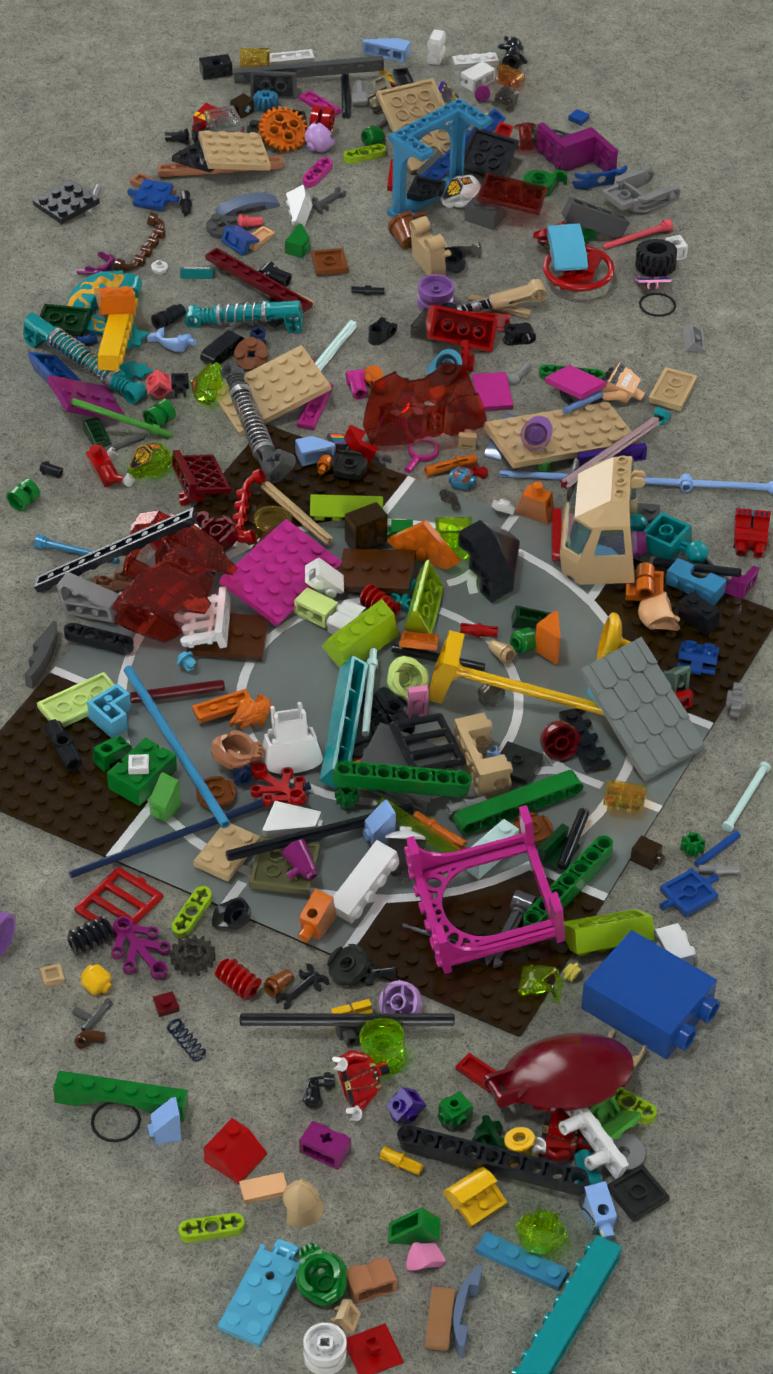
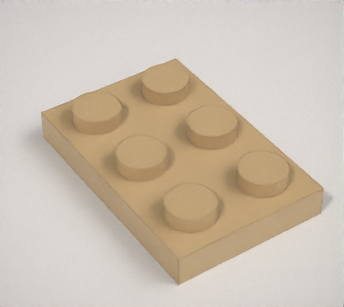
[648,367,697,411]
[193,823,260,882]

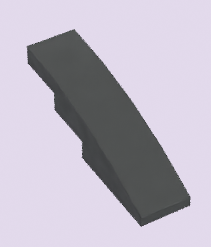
[25,621,58,689]

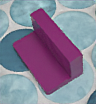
[725,566,760,599]

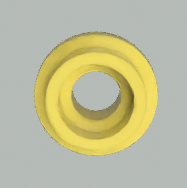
[563,962,582,982]

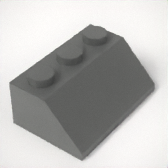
[250,70,297,99]

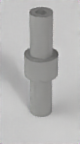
[698,863,740,876]

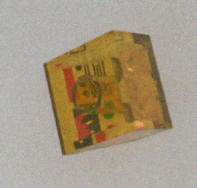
[603,779,648,814]

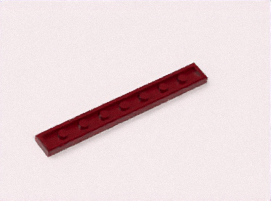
[205,248,313,313]

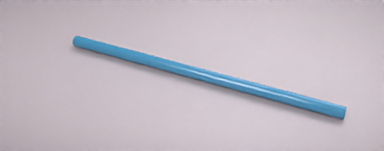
[123,666,230,828]

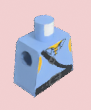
[579,1181,617,1240]

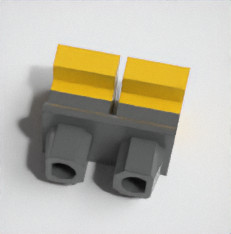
[331,999,377,1047]

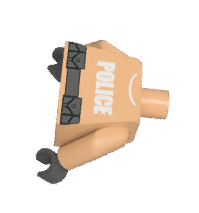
[592,362,645,404]

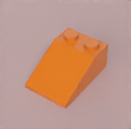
[94,286,135,315]

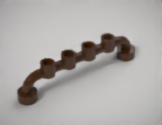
[114,212,166,271]

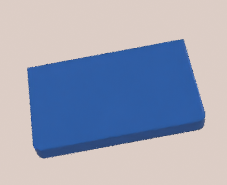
[221,226,260,256]

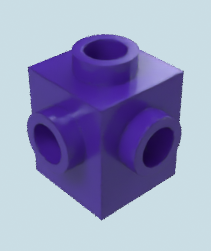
[386,1087,427,1124]

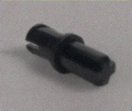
[179,190,192,216]

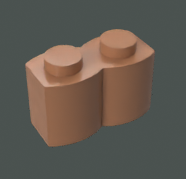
[347,1258,398,1303]

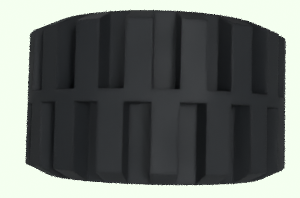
[635,239,677,277]

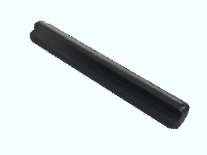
[557,808,589,871]

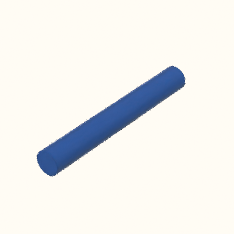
[694,830,741,868]

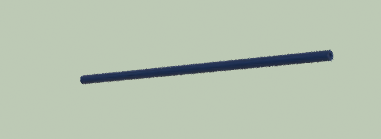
[68,782,311,879]

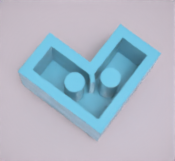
[87,683,131,738]

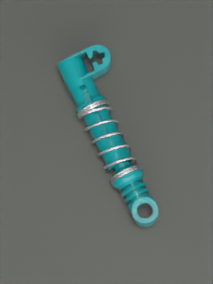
[185,300,304,334]

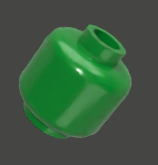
[361,126,385,146]
[510,627,536,654]

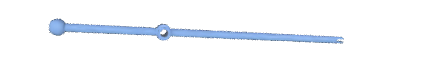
[499,470,773,494]

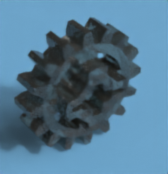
[170,934,216,977]

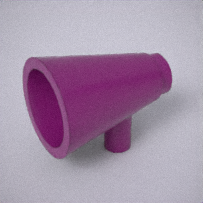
[282,839,318,881]

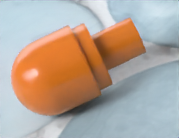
[317,454,332,475]

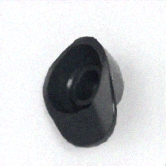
[445,246,466,273]
[212,897,251,929]

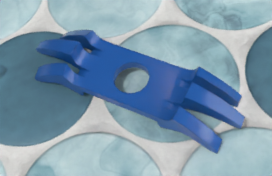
[572,166,627,190]

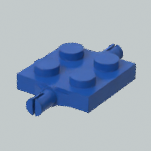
[128,179,179,211]
[659,868,719,917]

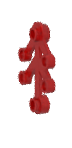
[250,762,307,807]

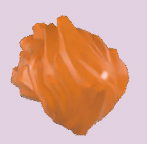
[229,693,273,730]

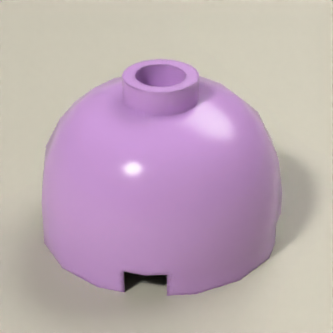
[305,122,335,153]
[379,980,423,1013]

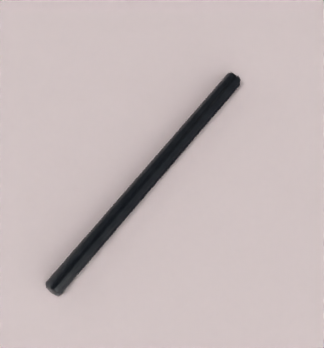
[225,804,414,861]
[240,1013,455,1026]

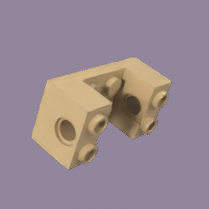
[454,712,513,800]

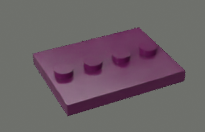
[46,375,126,422]

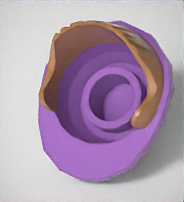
[520,416,553,450]

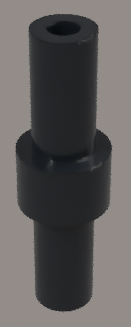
[351,285,385,295]

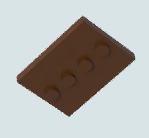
[339,548,416,594]
[187,613,270,662]

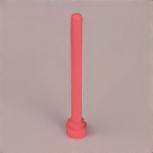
[602,219,673,250]

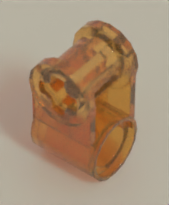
[496,64,526,89]

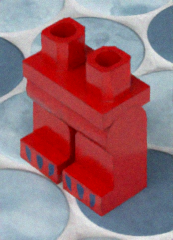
[733,508,771,558]

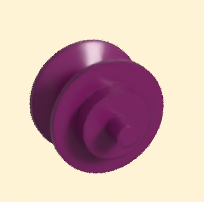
[474,86,491,102]

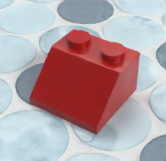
[204,1118,267,1184]

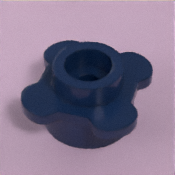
[232,765,252,786]

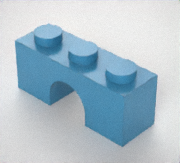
[666,558,727,606]

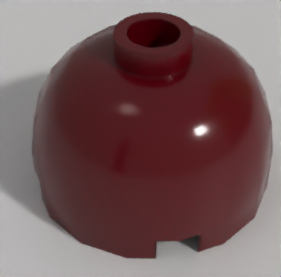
[540,720,580,761]

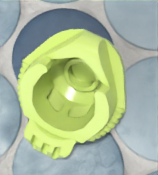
[386,656,429,702]

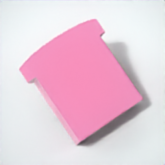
[406,1242,446,1271]

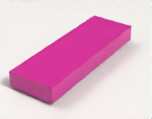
[299,90,341,116]

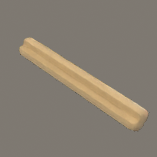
[468,294,531,319]

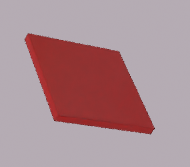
[346,1323,404,1374]

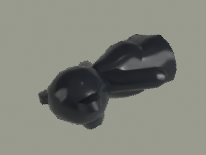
[498,36,528,70]

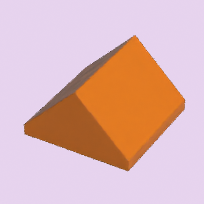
[534,611,561,664]

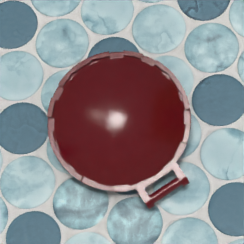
[483,1033,634,1111]

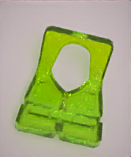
[518,965,563,1003]

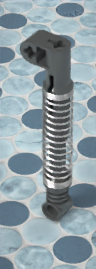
[220,362,296,484]

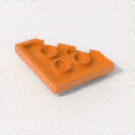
[387,519,461,570]

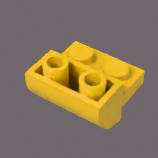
[443,1167,508,1227]

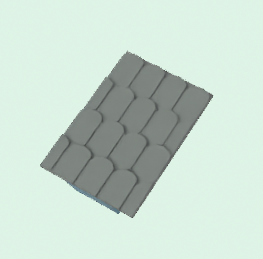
[580,637,705,782]

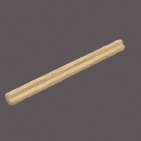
[261,481,333,545]

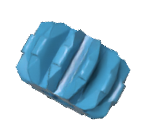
[253,89,279,113]

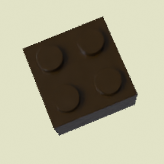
[345,502,388,549]

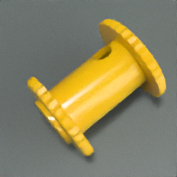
[504,1127,539,1168]

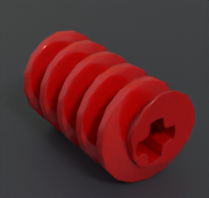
[360,584,401,617]
[215,958,262,1001]

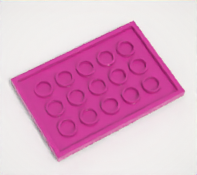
[219,519,342,627]

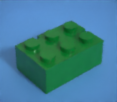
[107,737,177,806]

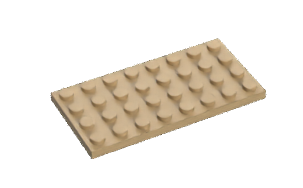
[483,402,639,468]

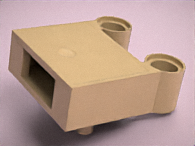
[409,216,451,276]

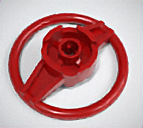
[543,245,615,291]

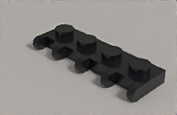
[559,708,611,772]

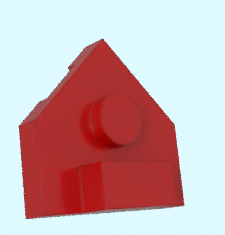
[459,340,475,377]

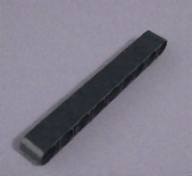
[397,1125,590,1196]

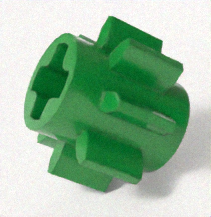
[335,787,359,809]
[680,832,706,857]

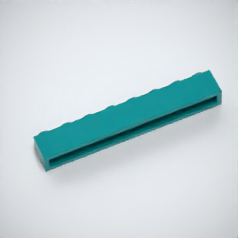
[319,655,368,789]
[511,1235,622,1374]

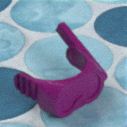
[77,251,116,275]

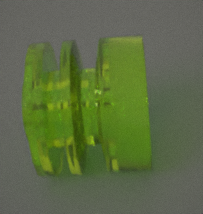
[359,1018,407,1077]

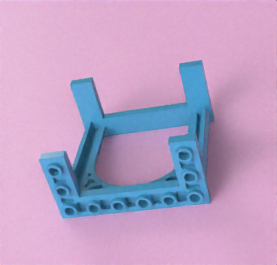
[387,98,493,230]

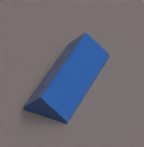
[28,352,82,382]

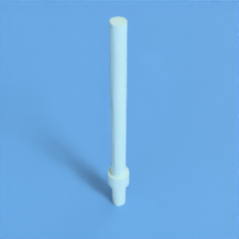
[362,648,378,737]

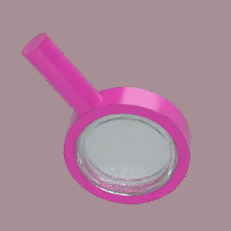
[404,438,438,473]

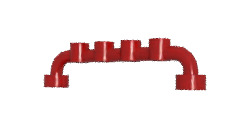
[233,468,266,545]

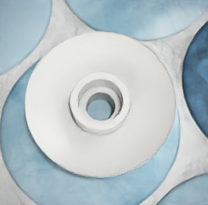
[385,826,426,840]

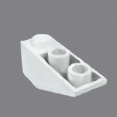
[286,185,313,228]

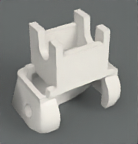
[263,702,323,774]

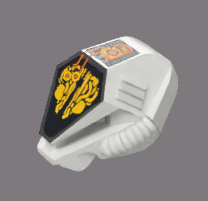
[440,175,482,208]

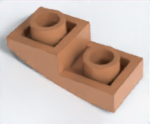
[94,572,132,591]

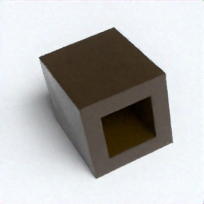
[230,93,254,119]
[630,835,664,871]

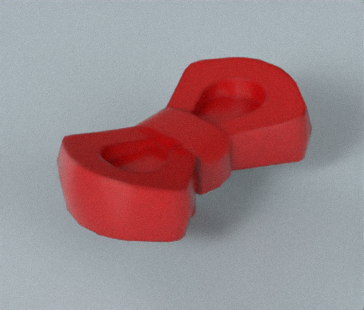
[464,465,488,479]

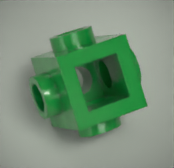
[437,1091,473,1131]

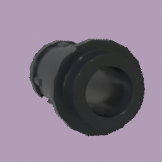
[39,461,63,478]

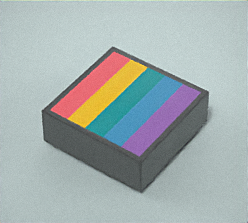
[326,433,348,449]

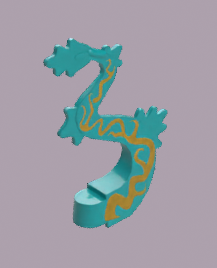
[67,270,153,380]

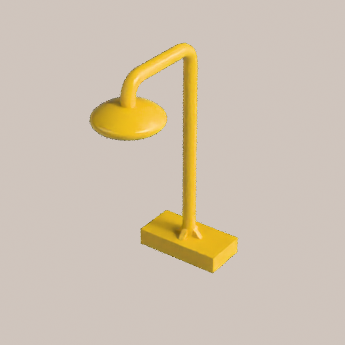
[428,612,631,716]

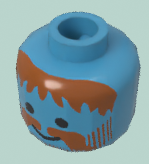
[449,466,476,491]

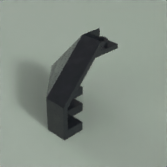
[458,520,520,602]

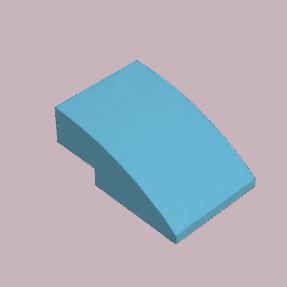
[547,223,588,271]

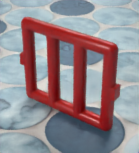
[74,867,164,938]

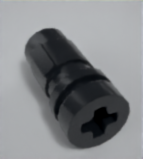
[151,304,186,330]

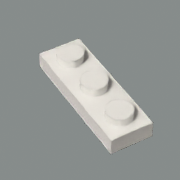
[268,49,314,65]
[452,52,499,69]

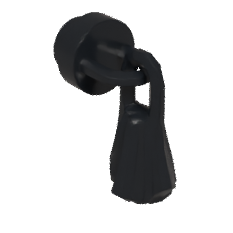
[302,1072,336,1108]

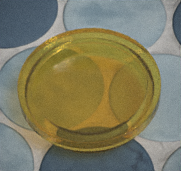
[254,506,292,532]

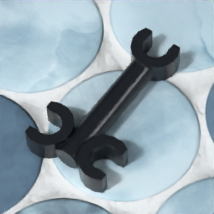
[276,963,329,1010]

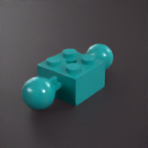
[630,512,709,563]

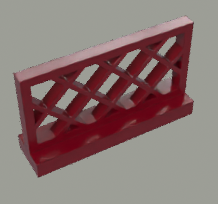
[171,450,231,500]

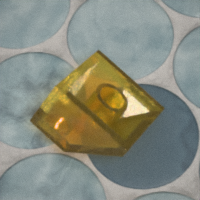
[240,48,270,68]

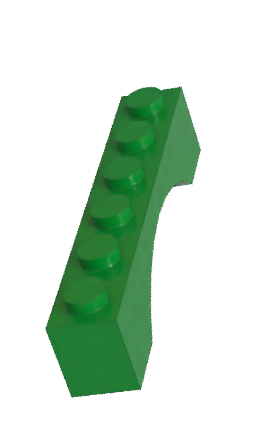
[53,1070,189,1123]

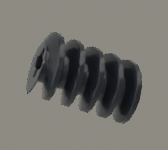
[67,916,114,956]

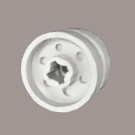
[303,1323,347,1374]

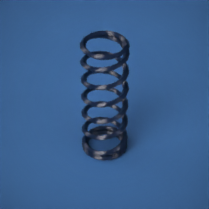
[167,1018,206,1062]

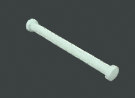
[722,761,771,832]

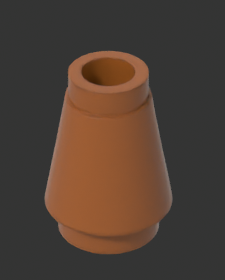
[263,969,294,997]

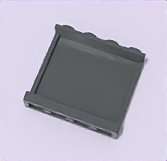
[360,722,453,814]

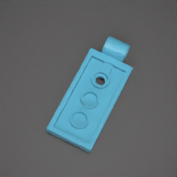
[217,1239,301,1347]

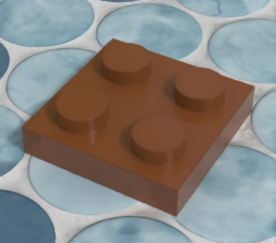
[311,248,348,276]

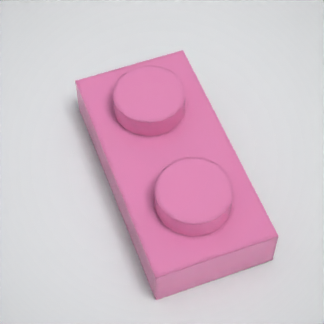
[407,685,429,718]

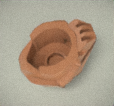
[211,730,265,770]

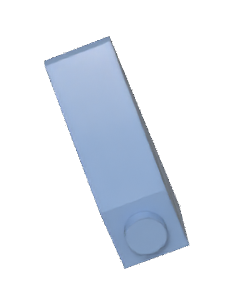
[363,38,411,63]

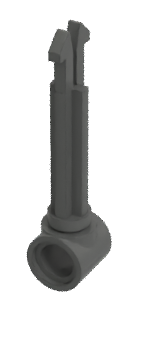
[484,890,537,968]

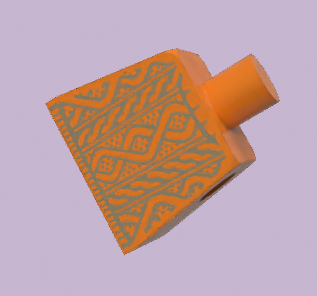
[516,482,554,524]
[297,889,337,943]

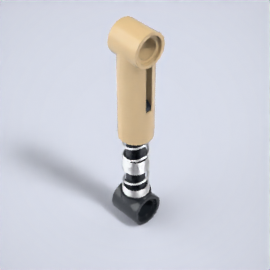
[441,279,547,312]

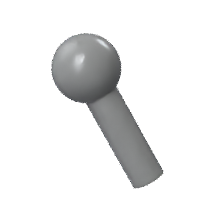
[507,362,532,386]

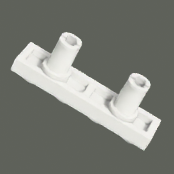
[559,1107,629,1179]

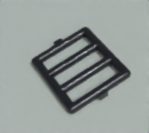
[389,713,466,770]

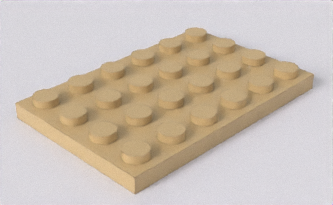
[376,78,451,173]
[211,345,332,436]

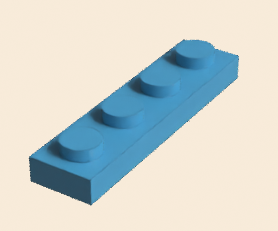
[476,1231,569,1291]

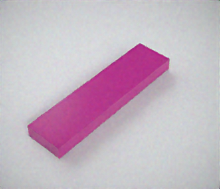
[297,383,333,431]

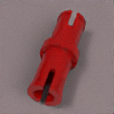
[460,623,499,638]

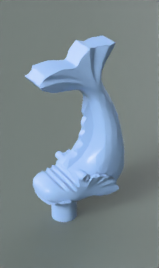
[147,327,196,353]

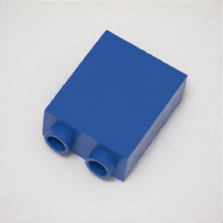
[581,930,720,1060]

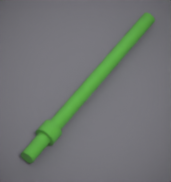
[71,398,172,438]

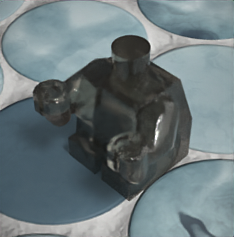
[492,86,519,113]

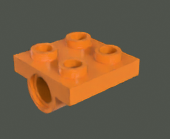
[625,562,664,601]

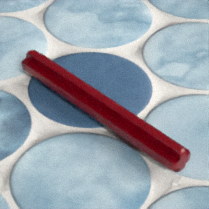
[130,680,225,703]

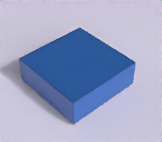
[568,109,590,125]

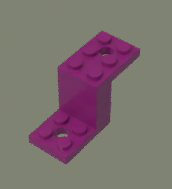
[536,122,618,172]

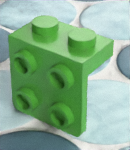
[588,1096,642,1141]

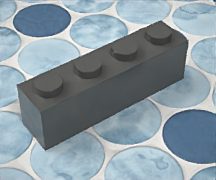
[561,196,630,239]

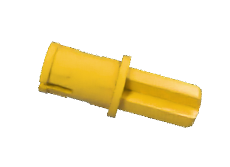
[379,1146,424,1175]

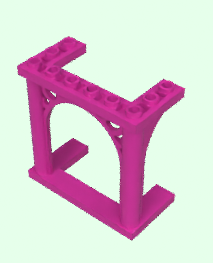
[404,805,565,974]

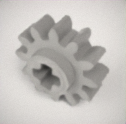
[726,682,747,717]

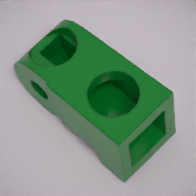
[93,736,132,772]

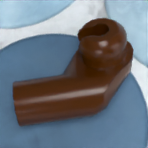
[74,1030,105,1048]

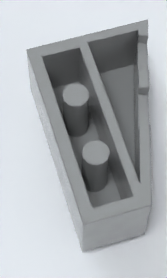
[56,572,122,623]

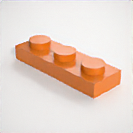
[192,689,251,724]

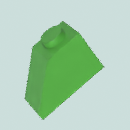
[149,772,181,822]

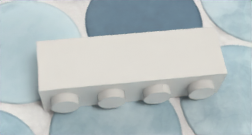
[333,840,399,924]

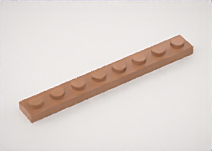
[157,155,284,178]

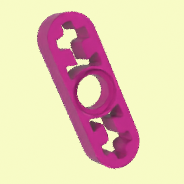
[303,157,332,187]

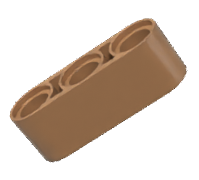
[425,1286,456,1351]

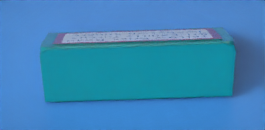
[180,267,214,279]

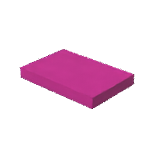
[545,365,606,400]
[472,372,513,412]

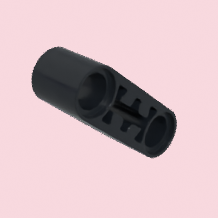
[200,330,244,368]

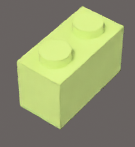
[294,587,338,628]

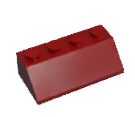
[426,305,498,352]

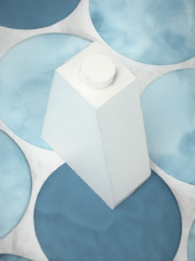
[262,801,324,838]

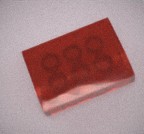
[477,172,548,215]

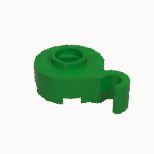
[522,170,568,198]

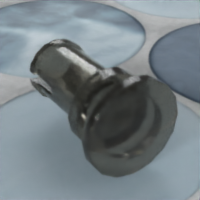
[458,242,482,259]

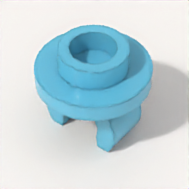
[176,651,196,672]

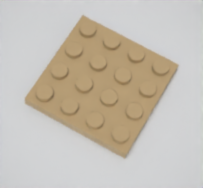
[198,130,271,171]

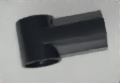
[259,261,292,287]

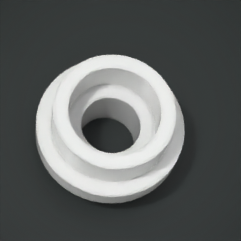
[151,260,168,274]

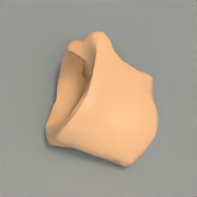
[638,592,680,631]

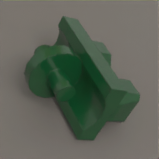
[472,1115,509,1161]

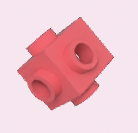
[146,369,172,400]

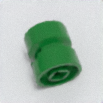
[143,399,176,427]
[6,478,40,511]

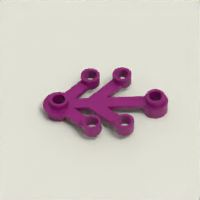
[111,916,171,980]

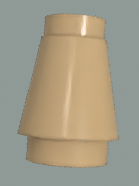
[488,640,516,663]

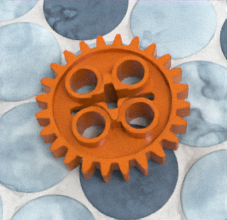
[258,106,308,153]

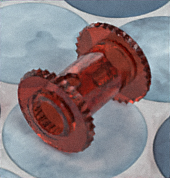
[514,122,537,151]

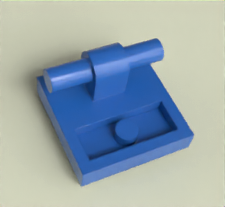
[677,640,719,675]

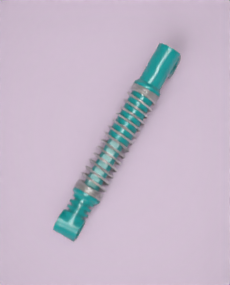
[23,312,147,405]

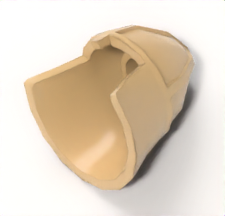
[283,1178,324,1227]

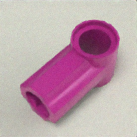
[346,369,367,400]

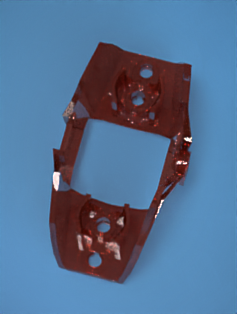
[363,363,487,446]
[112,525,238,643]

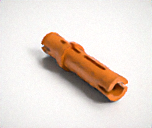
[424,453,477,477]
[411,811,467,851]

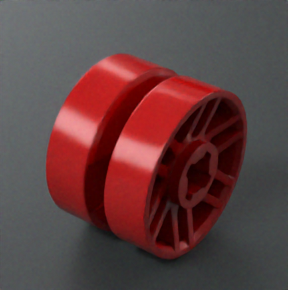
[309,105,335,133]

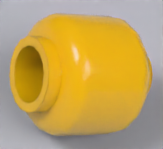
[80,964,112,996]

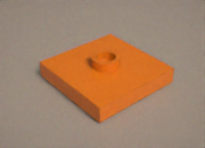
[399,631,440,651]

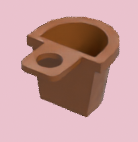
[387,211,426,249]

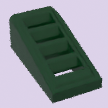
[83,417,112,448]
[511,605,551,628]

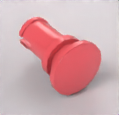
[238,214,263,228]

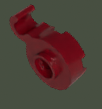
[196,511,239,552]

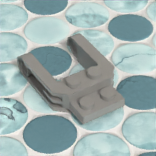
[601,166,681,213]

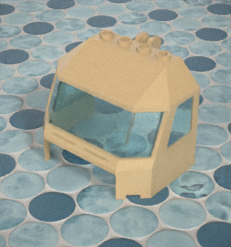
[560,456,646,585]

